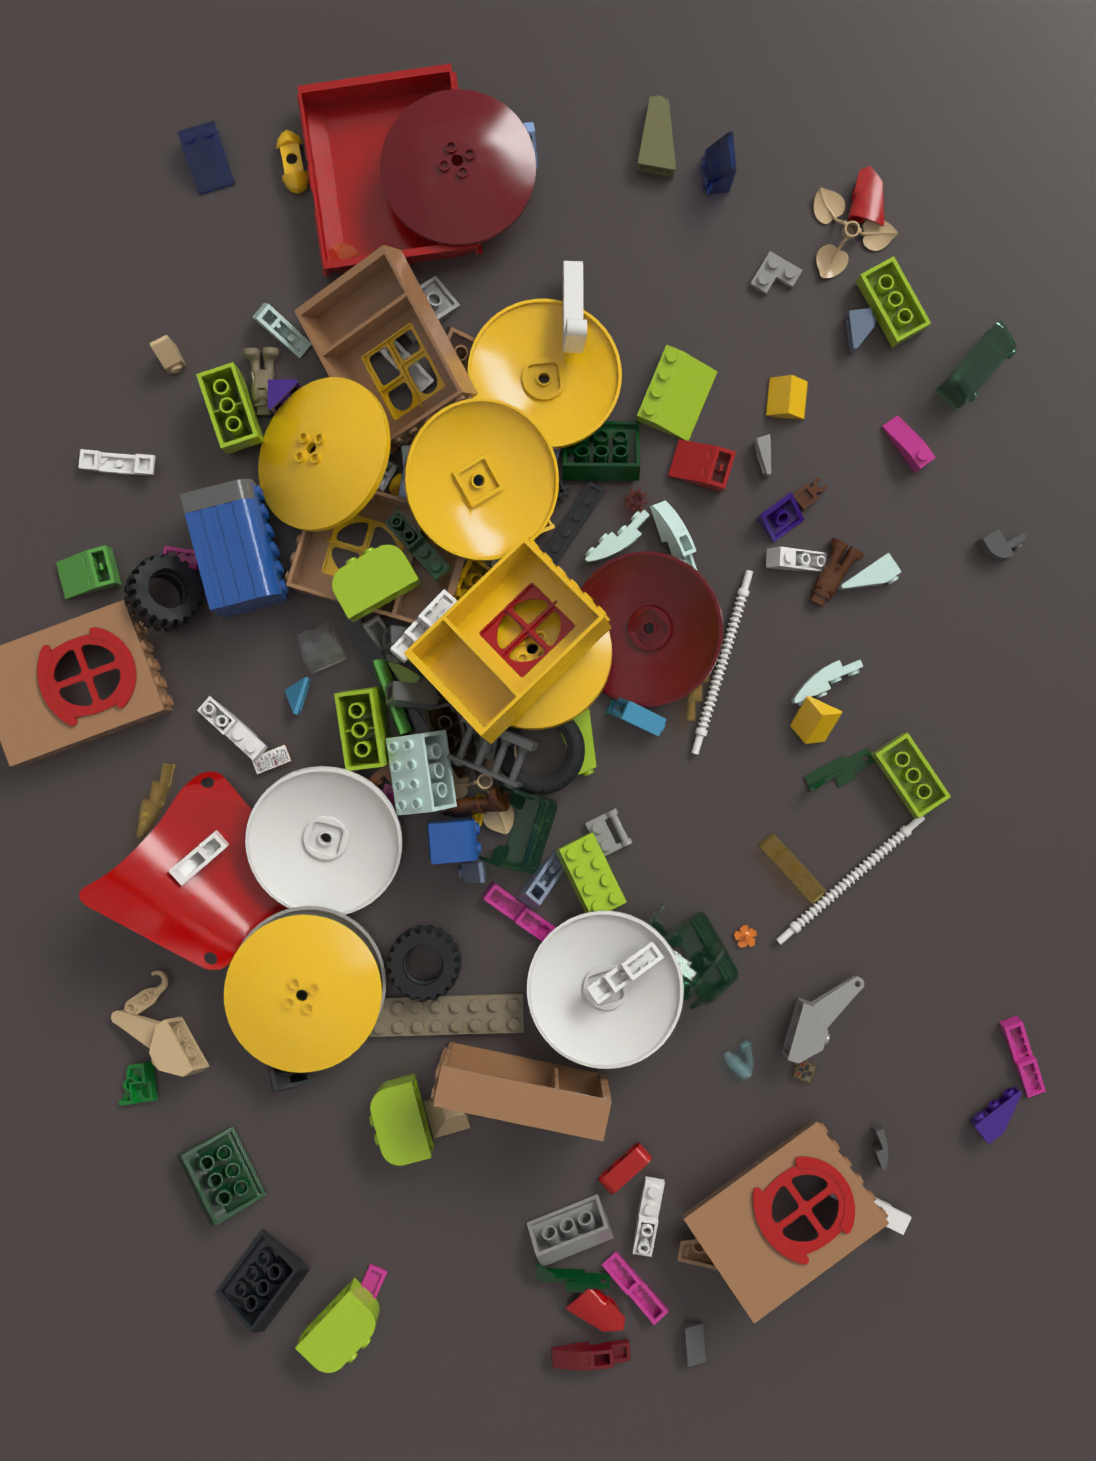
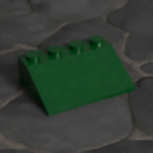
[563,421,640,481]
[176,1126,266,1226]

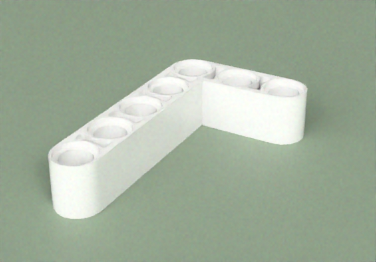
[563,261,587,353]

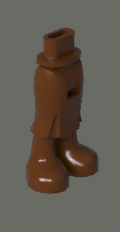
[810,538,864,607]
[440,785,510,817]

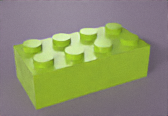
[856,256,931,348]
[871,732,951,818]
[555,832,627,913]

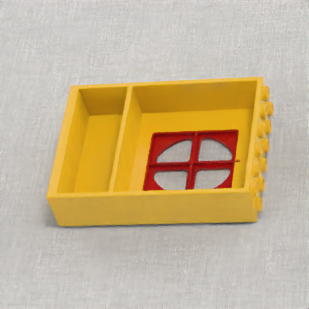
[403,537,611,744]

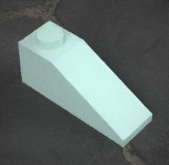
[252,303,312,358]
[838,553,902,590]

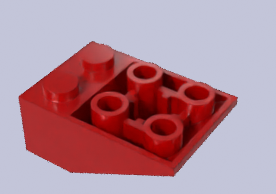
[668,439,736,493]

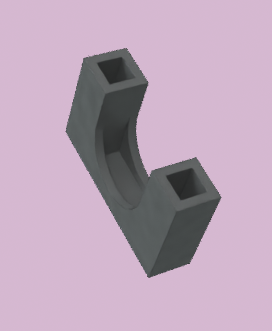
[383,625,439,710]

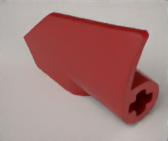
[848,165,884,227]
[566,1289,625,1332]

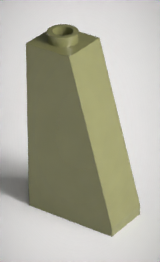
[636,95,676,177]

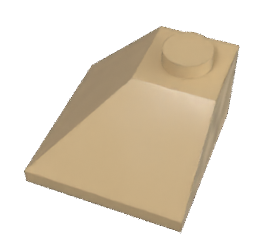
[423,1099,471,1138]

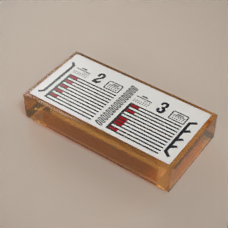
[250,743,293,775]

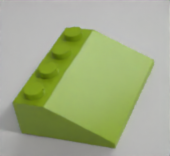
[636,345,717,441]

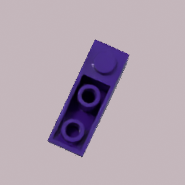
[969,1086,1022,1144]

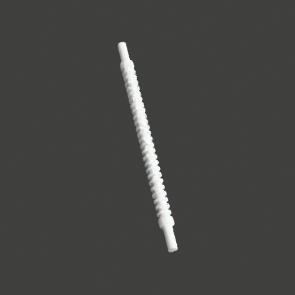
[691,570,753,755]
[776,816,925,945]

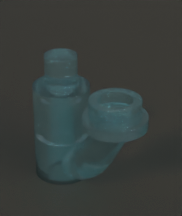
[724,1039,754,1081]

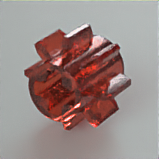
[625,488,648,512]

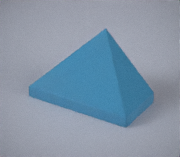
[284,677,312,715]

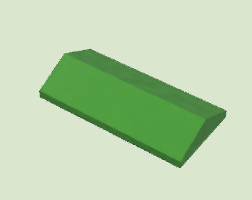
[372,659,412,736]

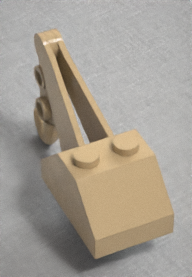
[111,970,210,1077]

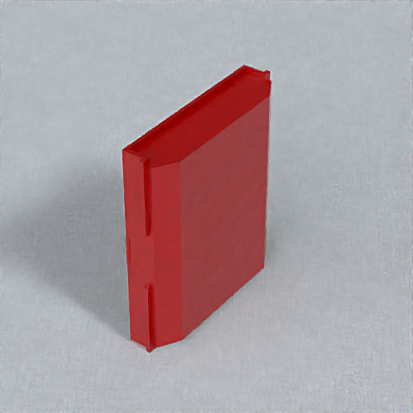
[297,63,483,277]

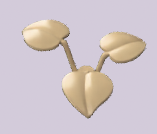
[813,187,898,278]
[452,746,517,834]

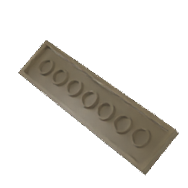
[370,993,524,1037]

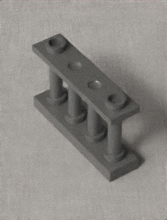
[447,716,539,789]

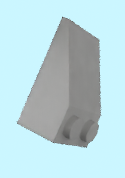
[405,276,460,343]

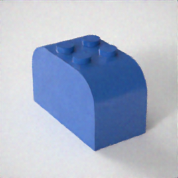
[427,818,481,864]

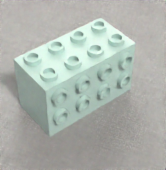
[386,730,457,816]

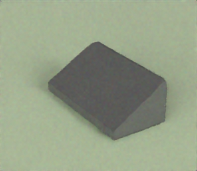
[684,1322,706,1367]

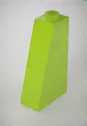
[560,708,597,776]

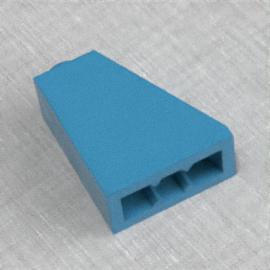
[605,697,667,737]

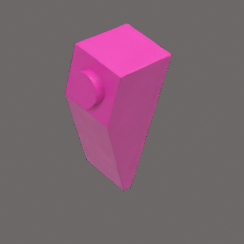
[882,415,936,473]

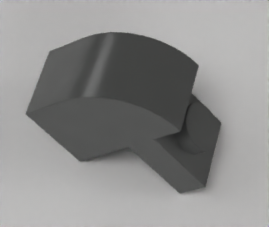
[977,529,1027,560]

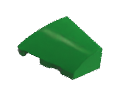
[119,1061,158,1106]

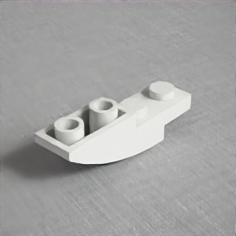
[197,696,268,762]
[633,1176,665,1257]

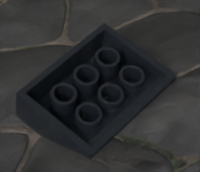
[216,1230,310,1333]

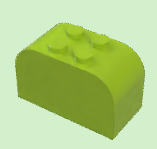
[196,362,264,454]
[332,545,422,622]
[334,686,390,771]
[369,1073,434,1166]
[295,1277,380,1373]

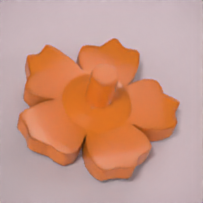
[734,925,757,948]

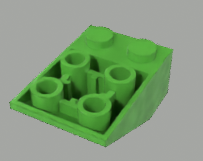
[56,545,122,600]

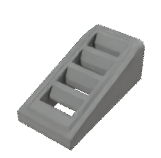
[753,434,771,479]

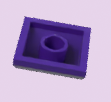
[268,379,301,415]
[756,492,804,542]

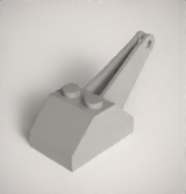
[781,976,864,1063]

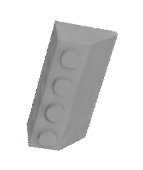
[527,1194,614,1266]

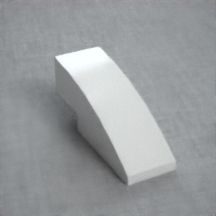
[169,830,229,886]

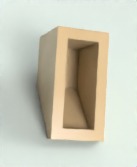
[149,335,186,374]

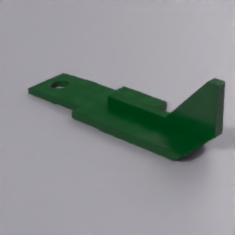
[804,748,875,792]
[536,1263,610,1292]

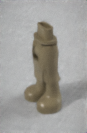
[242,347,279,416]

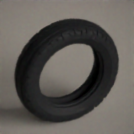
[496,720,585,795]

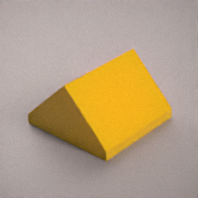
[766,375,808,420]
[790,695,842,744]

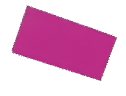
[361,1263,388,1299]

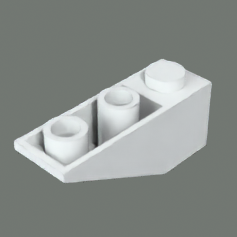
[766,546,827,572]

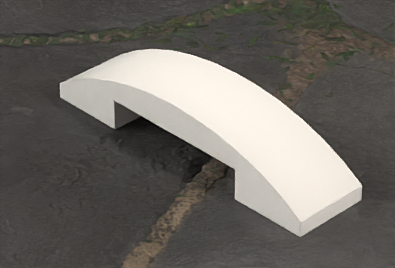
[78,449,156,475]

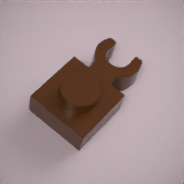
[793,477,827,511]

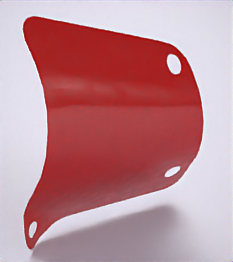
[79,771,289,970]

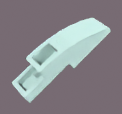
[650,500,697,570]
[585,510,650,564]
[791,660,863,706]

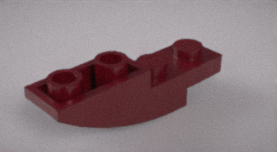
[551,1339,631,1370]

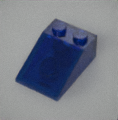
[178,121,236,195]
[701,131,737,194]

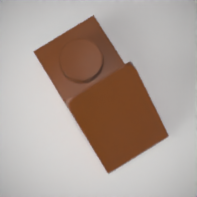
[368,764,392,787]

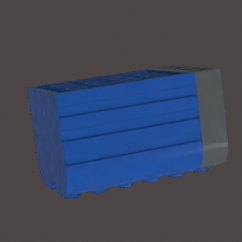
[179,479,290,618]

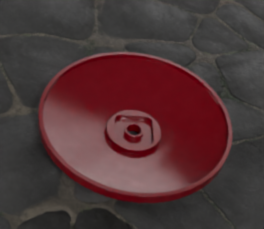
[380,89,536,247]
[581,551,724,707]

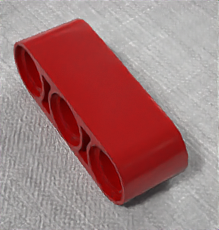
[598,1142,652,1195]

